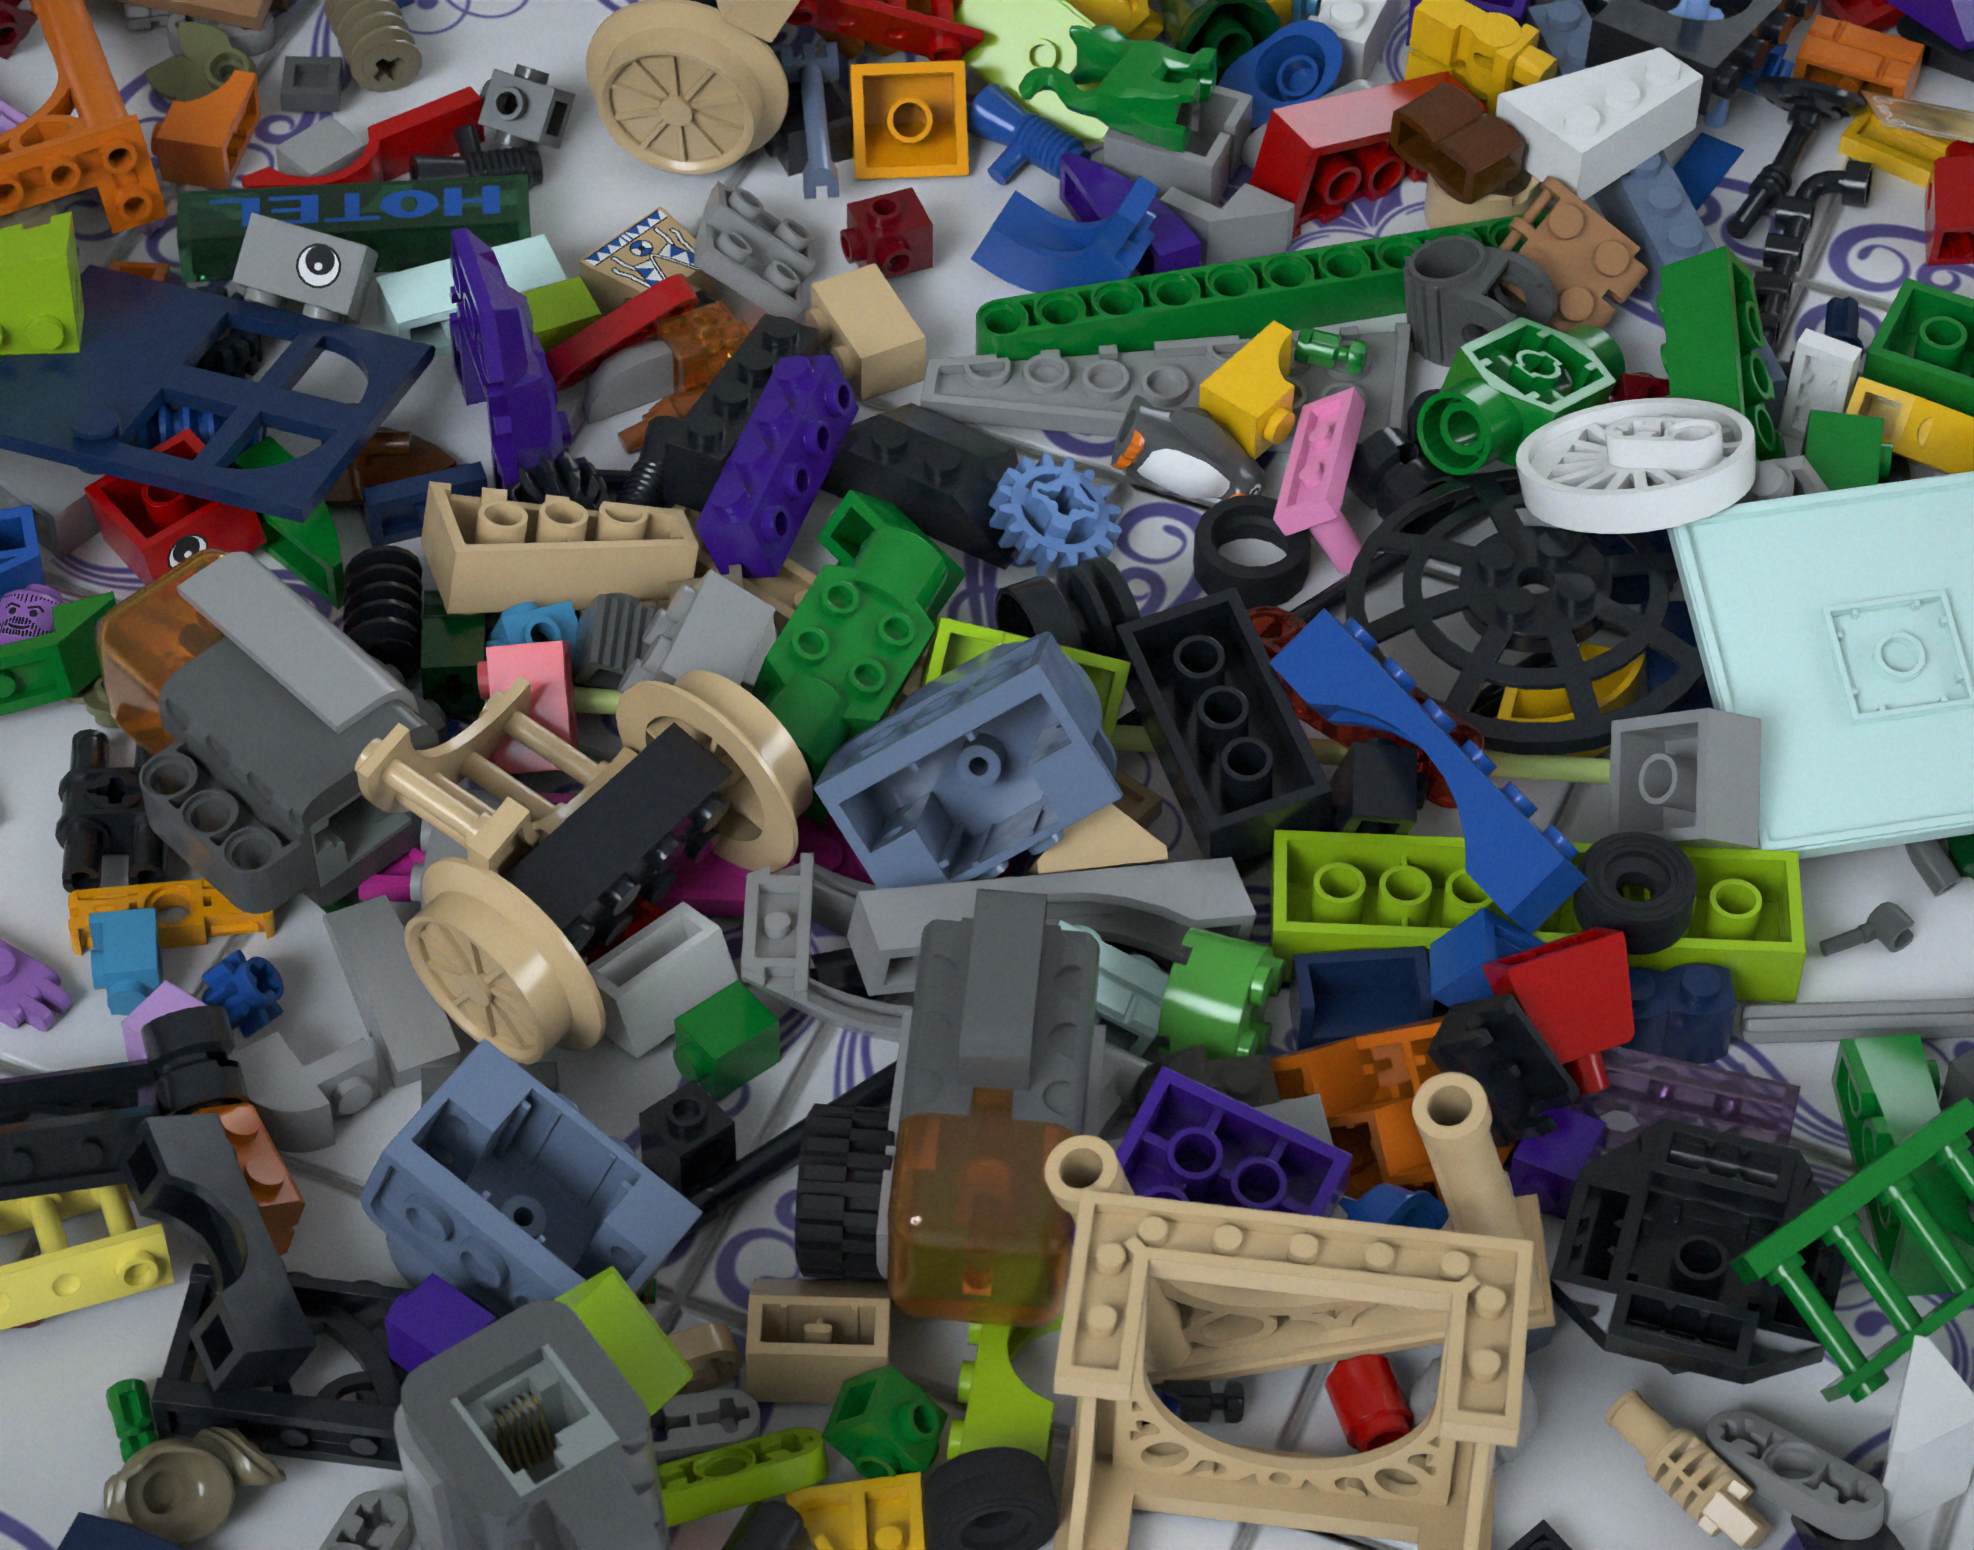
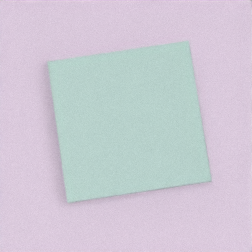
[1667,471,1974,859]

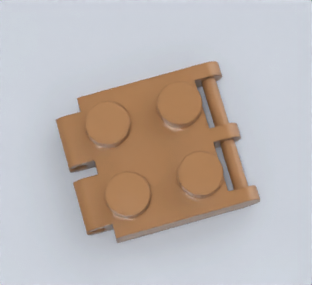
[1499,176,1649,332]

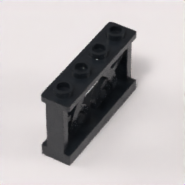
[0,1059,161,1201]
[151,1263,414,1471]

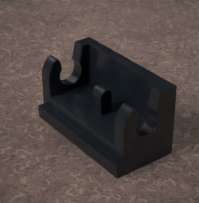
[1427,994,1581,1148]

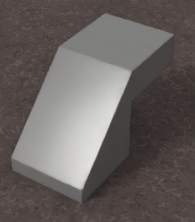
[1159,182,1295,264]

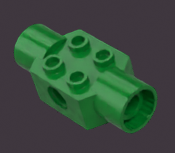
[1417,317,1625,475]
[751,527,948,790]

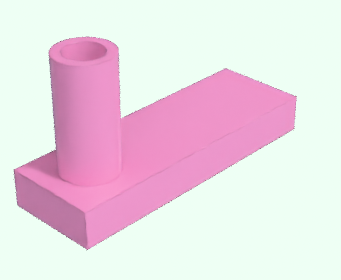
[1273,387,1366,574]

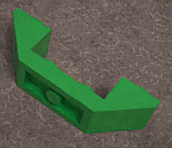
[0,591,130,716]

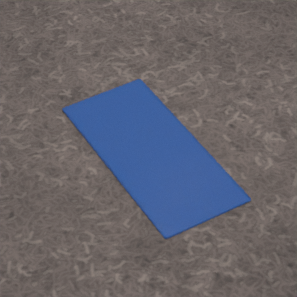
[1673,133,1744,212]

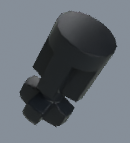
[1161,1380,1245,1423]

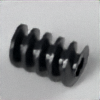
[343,546,423,681]

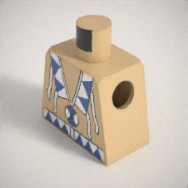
[579,206,724,339]

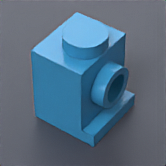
[89,908,163,1016]

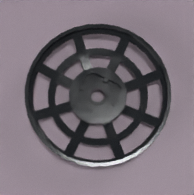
[1346,469,1706,755]

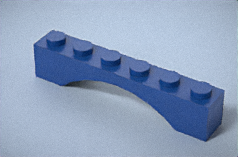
[1269,608,1587,935]

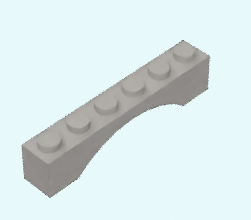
[847,857,1257,996]

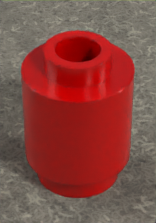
[1325,1354,1414,1453]

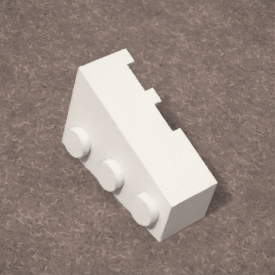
[1495,47,1703,201]

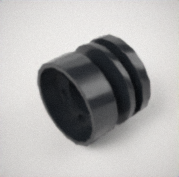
[995,556,1141,659]

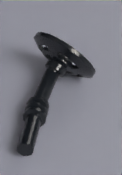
[1726,76,1867,239]

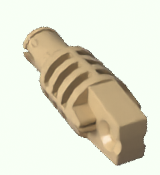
[1604,1389,1773,1549]

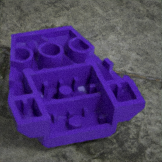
[449,228,572,490]

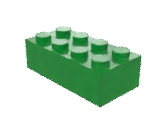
[1862,278,1974,417]

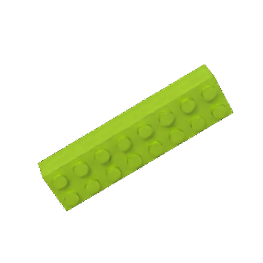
[1269,830,1806,1003]

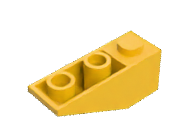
[1846,376,1974,475]

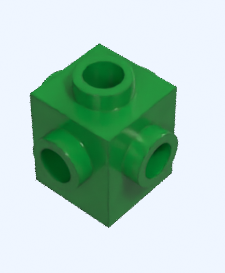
[822,1365,949,1479]

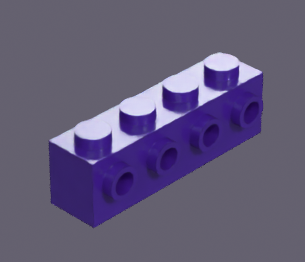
[695,355,859,578]

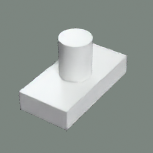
[1778,328,1862,441]

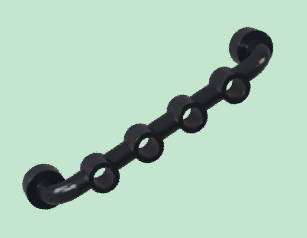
[1754,160,1873,397]

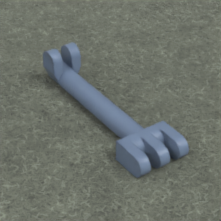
[780,41,839,199]

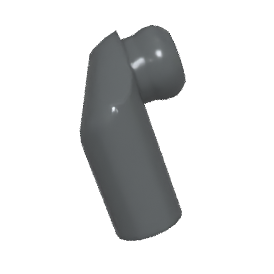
[1905,838,1963,896]

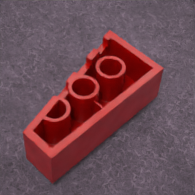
[1249,71,1489,239]

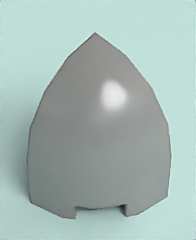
[583,339,674,424]

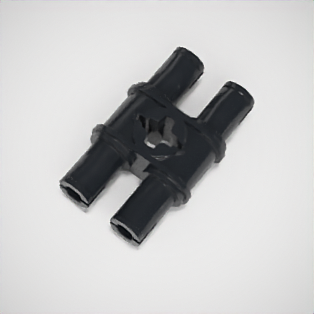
[55,727,173,893]

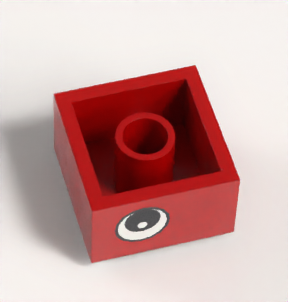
[84,428,267,603]

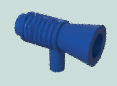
[967,83,1091,185]

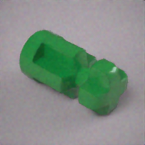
[1294,327,1368,375]
[106,1379,158,1463]

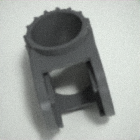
[1403,236,1558,367]

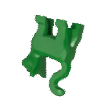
[1018,25,1217,153]

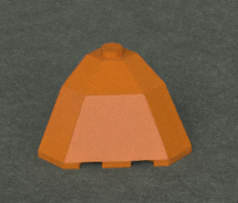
[1255,1015,1515,1206]

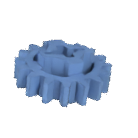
[989,453,1122,576]

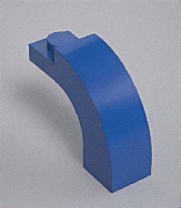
[971,175,1160,293]

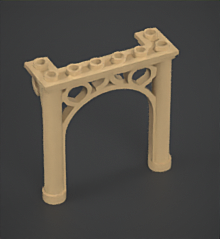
[1044,1072,1556,1391]

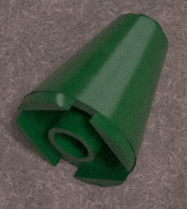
[1158,0,1282,86]

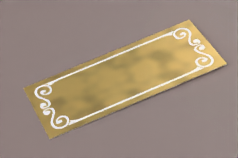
[1861,90,1974,143]

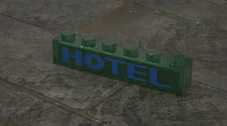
[177,174,532,283]

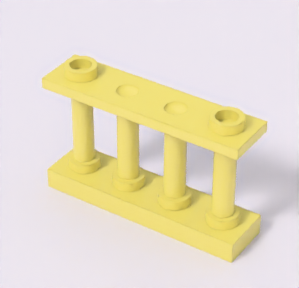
[0,1184,175,1331]

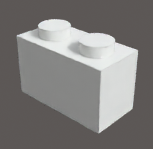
[587,901,739,1059]

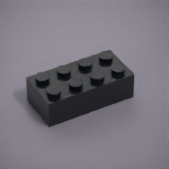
[1116,587,1332,863]

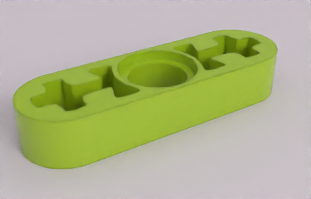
[658,1427,830,1527]

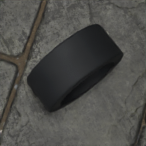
[1193,495,1311,610]

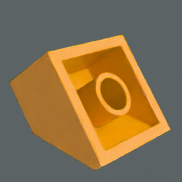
[848,60,969,180]

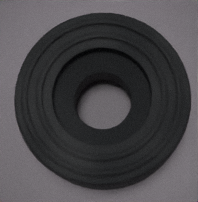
[1573,832,1697,955]
[923,1447,1058,1550]

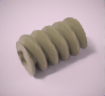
[324,0,422,92]

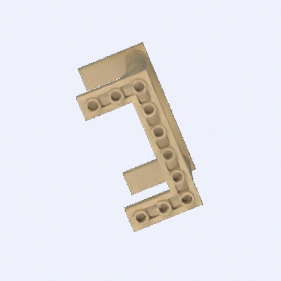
[1053,1190,1534,1550]

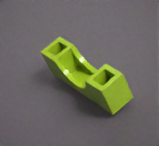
[947,1228,1069,1470]

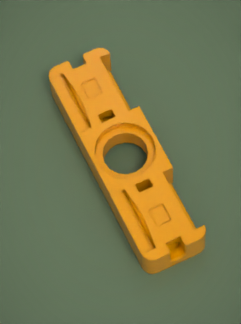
[68,879,276,956]

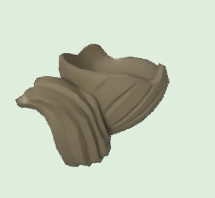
[103,1426,287,1547]

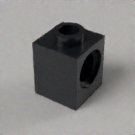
[639,1080,736,1193]

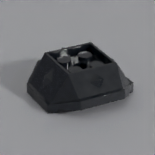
[1550,1117,1845,1385]

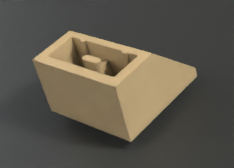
[745,1278,893,1404]

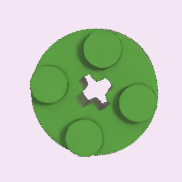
[1158,927,1286,1076]

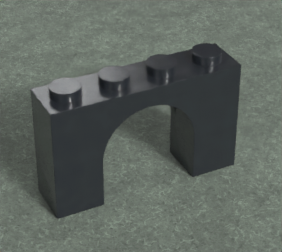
[1585,0,1819,116]

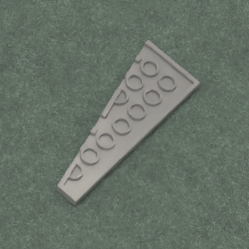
[920,323,1411,453]

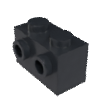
[1328,737,1427,835]

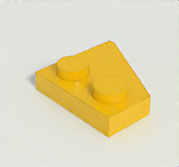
[785,1472,929,1550]

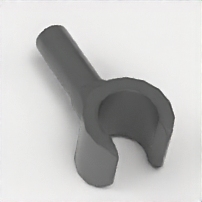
[1819,902,1914,957]

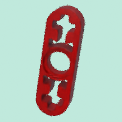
[545,273,699,392]

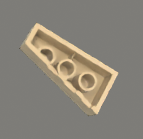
[421,481,699,615]

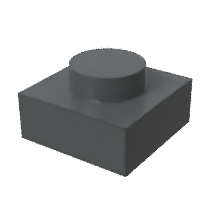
[280,56,344,112]

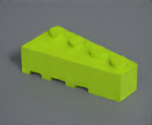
[0,211,84,355]

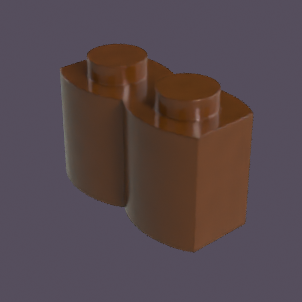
[1389,83,1525,204]

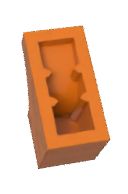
[151,70,262,191]

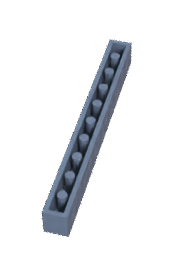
[1525,0,1787,430]

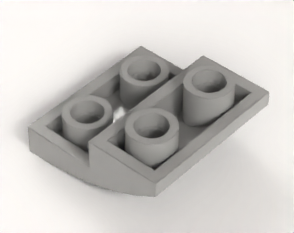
[694,181,815,321]

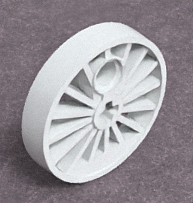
[1516,398,1756,534]

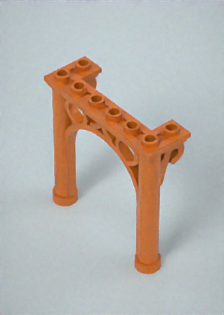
[0,0,169,234]

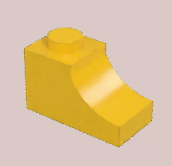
[1198,321,1295,460]

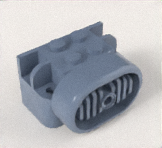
[814,632,1123,889]
[360,1038,703,1321]

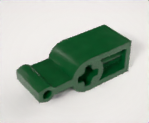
[421,590,487,713]

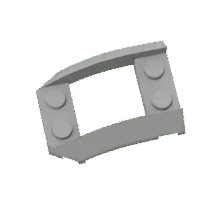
[741,853,913,1043]

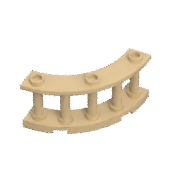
[355,676,638,877]

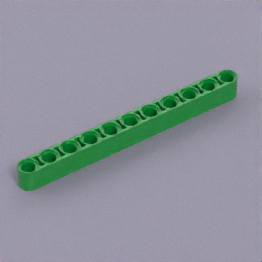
[975,210,1550,361]

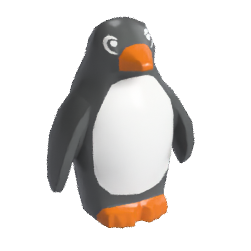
[1111,395,1266,500]

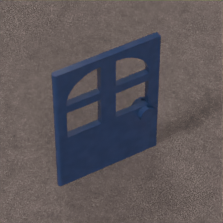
[0,265,435,523]

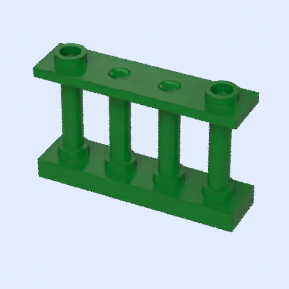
[1729,1097,1974,1403]

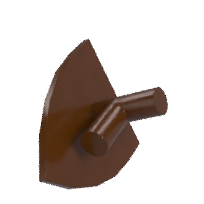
[321,403,457,506]

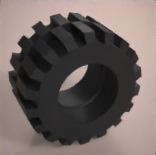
[795,1103,897,1282]

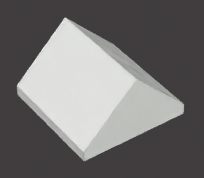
[1880,1335,1974,1529]

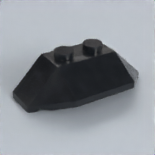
[820,403,1019,570]

